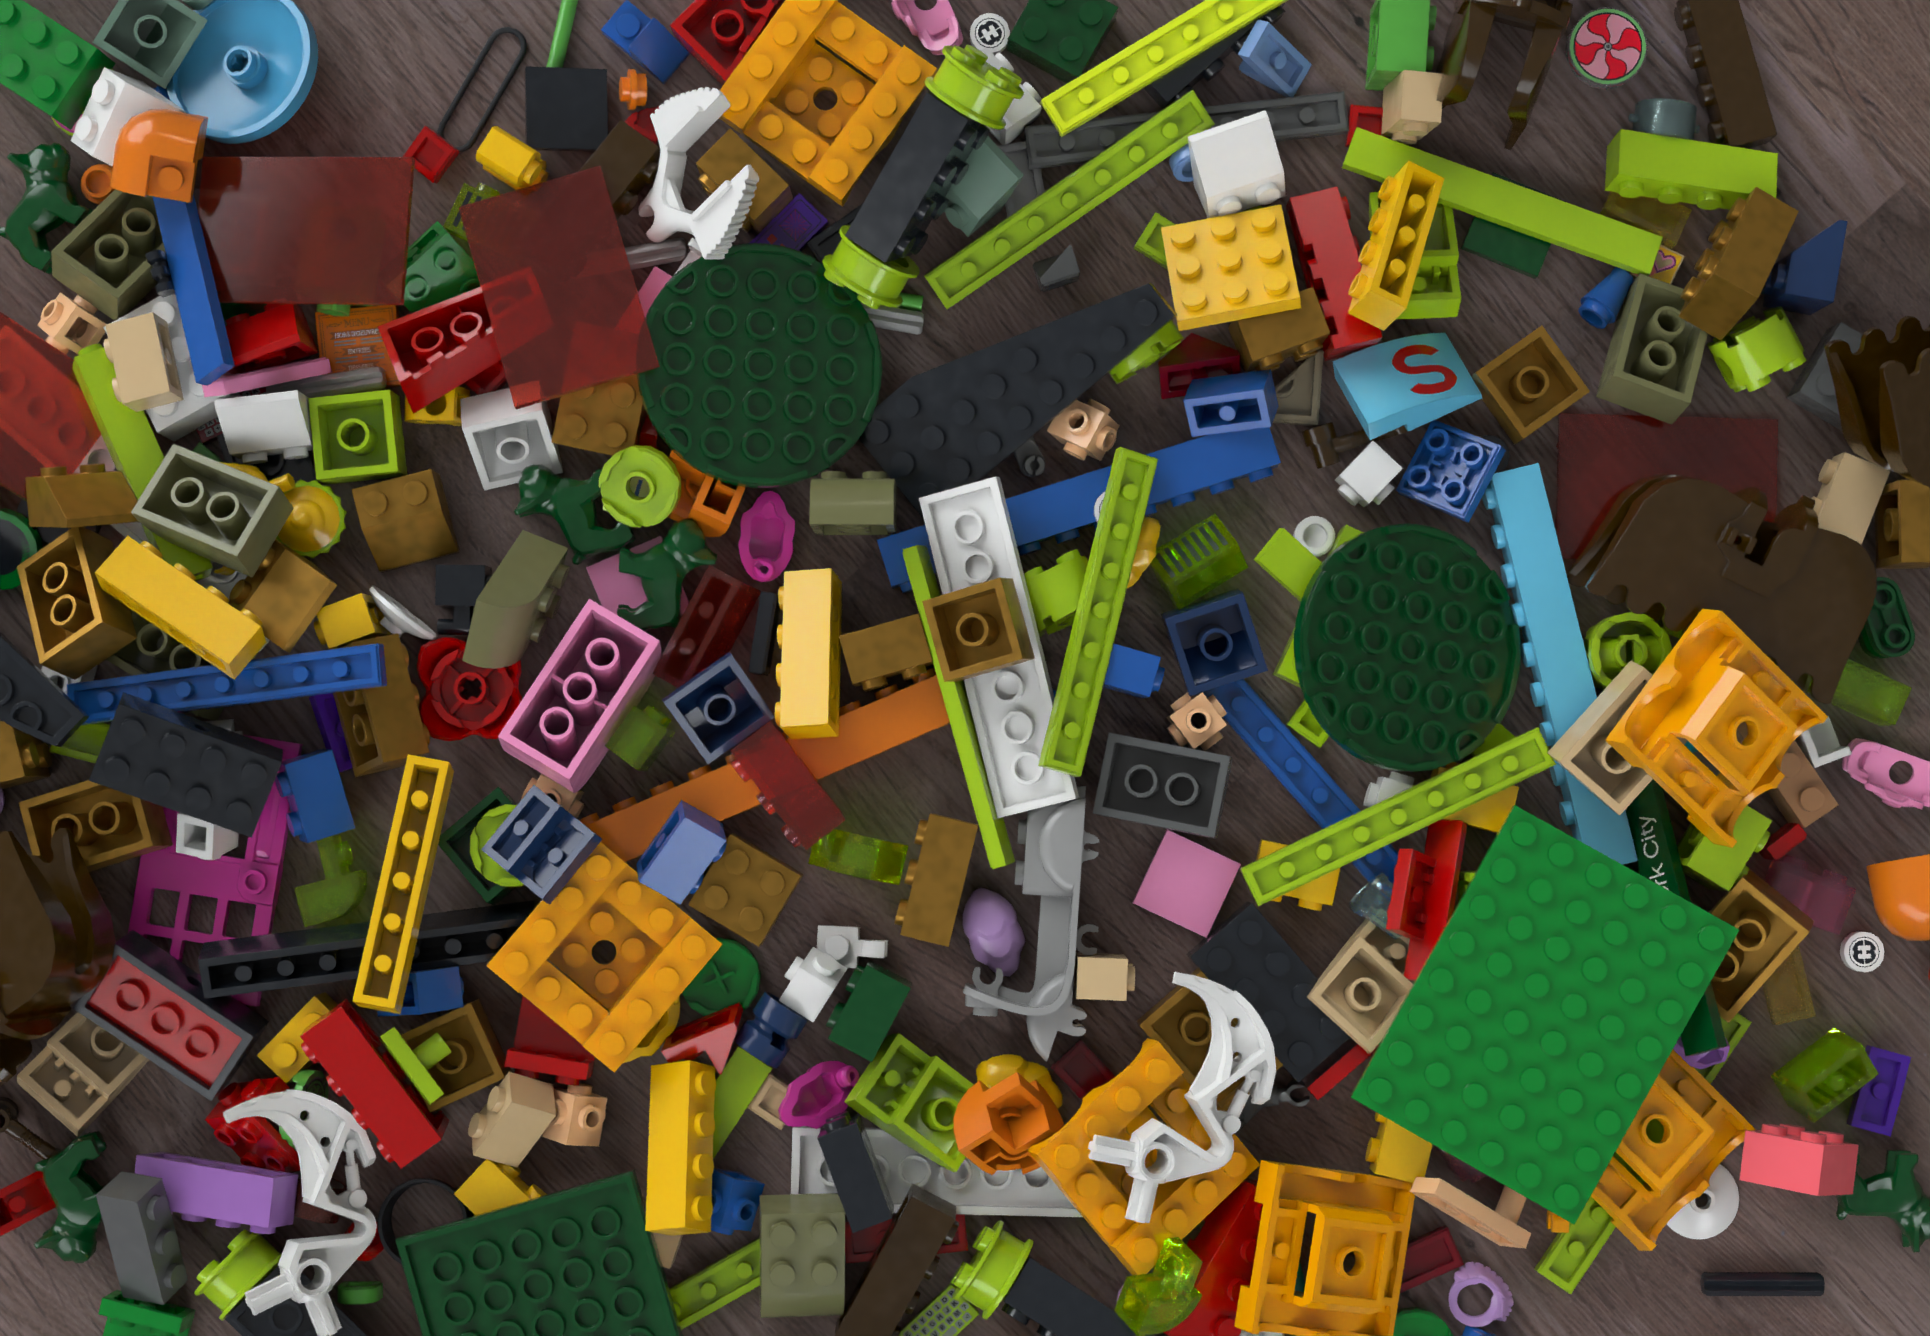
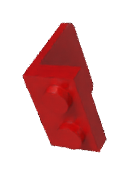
[504,992,604,1086]
[205,1077,300,1172]

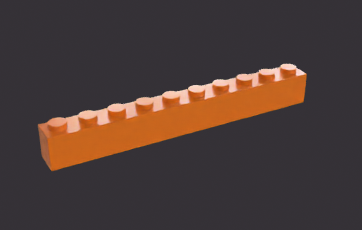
[579,668,950,862]

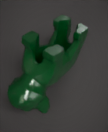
[0,143,93,274]
[514,465,636,565]
[617,519,717,631]
[34,1131,107,1263]
[1836,1150,1930,1253]

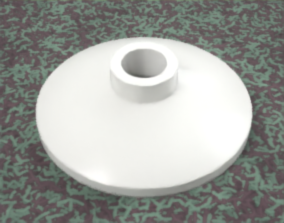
[369,585,437,640]
[1667,1164,1739,1239]

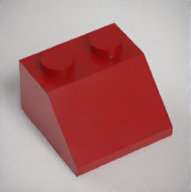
[225,299,319,375]

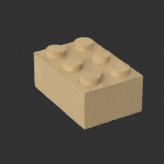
[1547,661,1688,815]

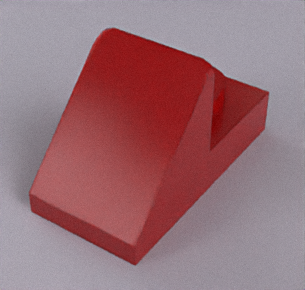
[661,1002,743,1075]
[0,1171,56,1237]

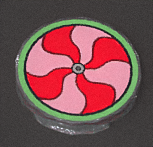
[1565,7,1648,90]

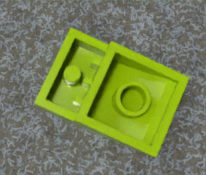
[1369,192,1461,320]
[844,1033,974,1172]

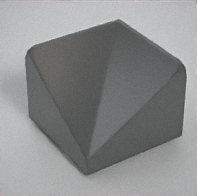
[1033,245,1080,292]

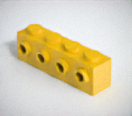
[1348,161,1445,331]
[95,535,266,680]
[775,568,842,740]
[645,1060,716,1236]

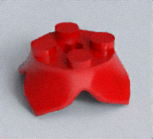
[417,637,522,741]

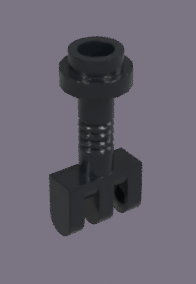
[145,250,175,298]

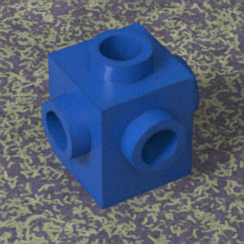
[711,1168,765,1235]

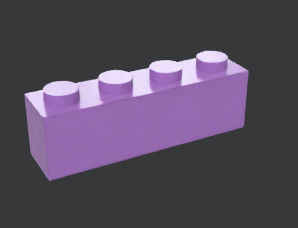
[135,1152,298,1234]

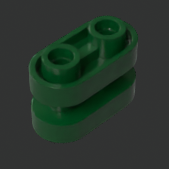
[1858,577,1915,659]

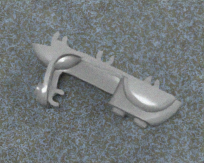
[963,786,1099,1062]

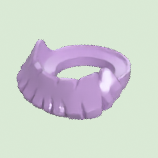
[1448,1262,1514,1327]

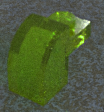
[808,824,908,885]
[294,835,368,927]
[1114,1237,1203,1336]

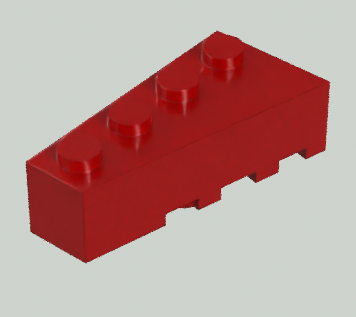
[670,0,785,86]
[1286,187,1383,361]
[377,268,554,414]
[300,999,449,1169]
[1143,1178,1263,1336]

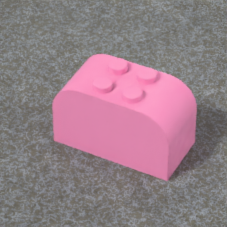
[498,599,662,793]

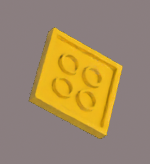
[1161,204,1301,331]

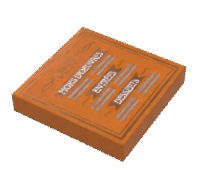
[315,304,401,388]

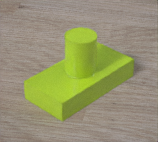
[380,1027,451,1106]

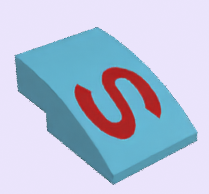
[1333,333,1482,440]

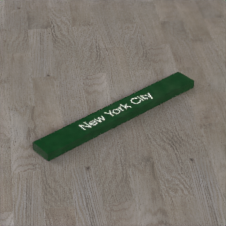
[1625,779,1727,1057]

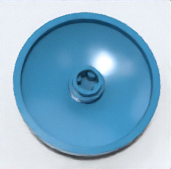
[166,0,318,144]

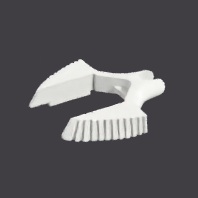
[638,87,759,259]

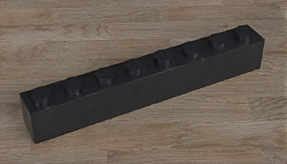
[198,900,535,999]

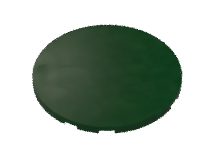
[636,243,882,488]
[1294,524,1521,772]

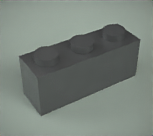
[96,1171,188,1305]

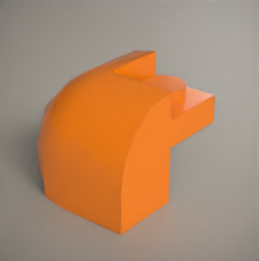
[110,109,208,203]
[668,450,745,537]
[1866,854,1930,941]
[953,1072,1064,1175]

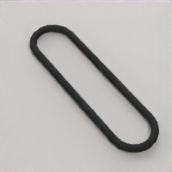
[437,27,527,153]

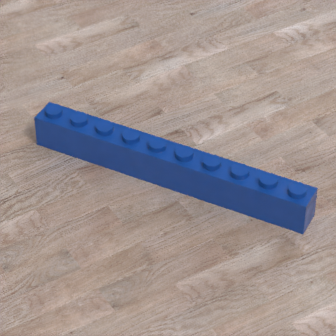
[877,427,1281,593]

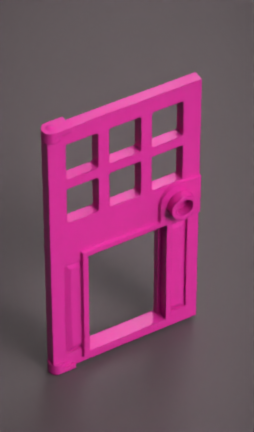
[128,735,303,1006]

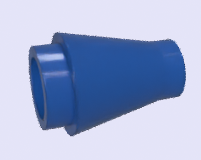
[1578,267,1634,329]

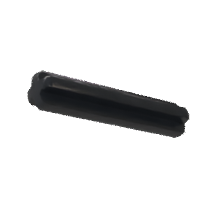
[1700,1272,1825,1296]

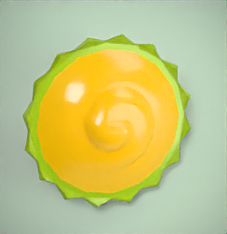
[276,479,346,558]

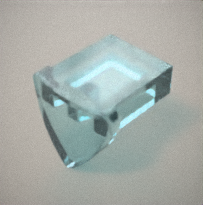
[1349,872,1402,940]

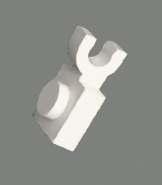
[817,925,888,968]

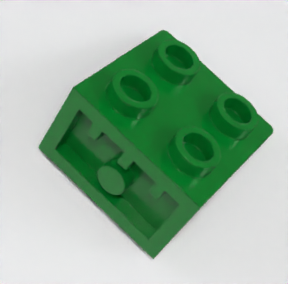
[380,221,493,313]
[98,1290,196,1336]

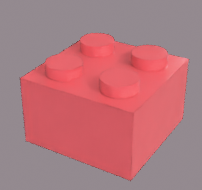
[1739,1123,1859,1196]

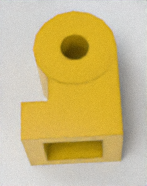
[404,386,470,426]

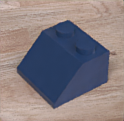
[1760,220,1848,315]
[1161,588,1268,696]
[662,652,775,764]

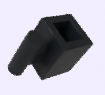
[435,565,492,635]

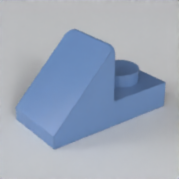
[1238,20,1312,98]

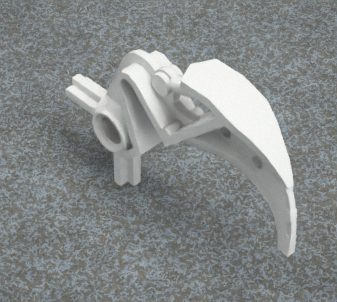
[1088,972,1276,1224]
[222,1089,377,1336]

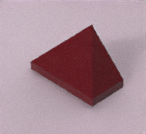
[1158,333,1241,399]

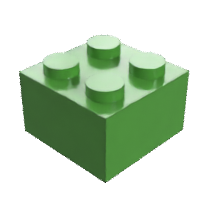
[1365,0,1437,91]

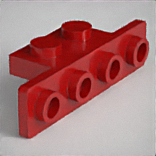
[1386,820,1467,981]

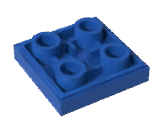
[1396,420,1506,523]

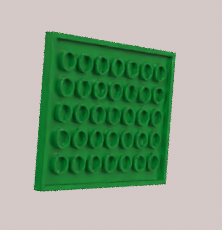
[1350,805,1739,1225]

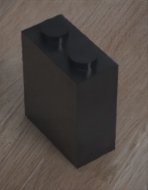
[817,1111,894,1233]

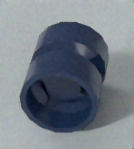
[734,991,808,1068]

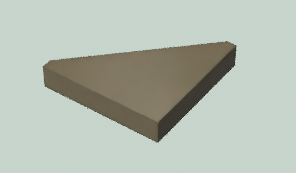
[1273,350,1324,426]

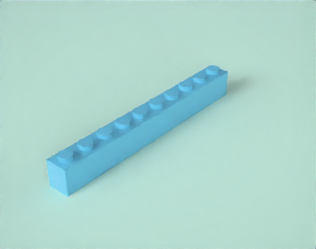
[1482,463,1638,865]

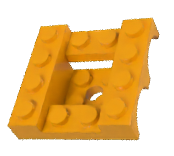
[719,0,937,207]
[1605,609,1828,848]
[486,842,723,1073]
[1027,1038,1260,1279]
[1591,1049,1756,1251]
[1234,1160,1415,1336]

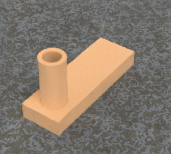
[1410,1177,1531,1248]

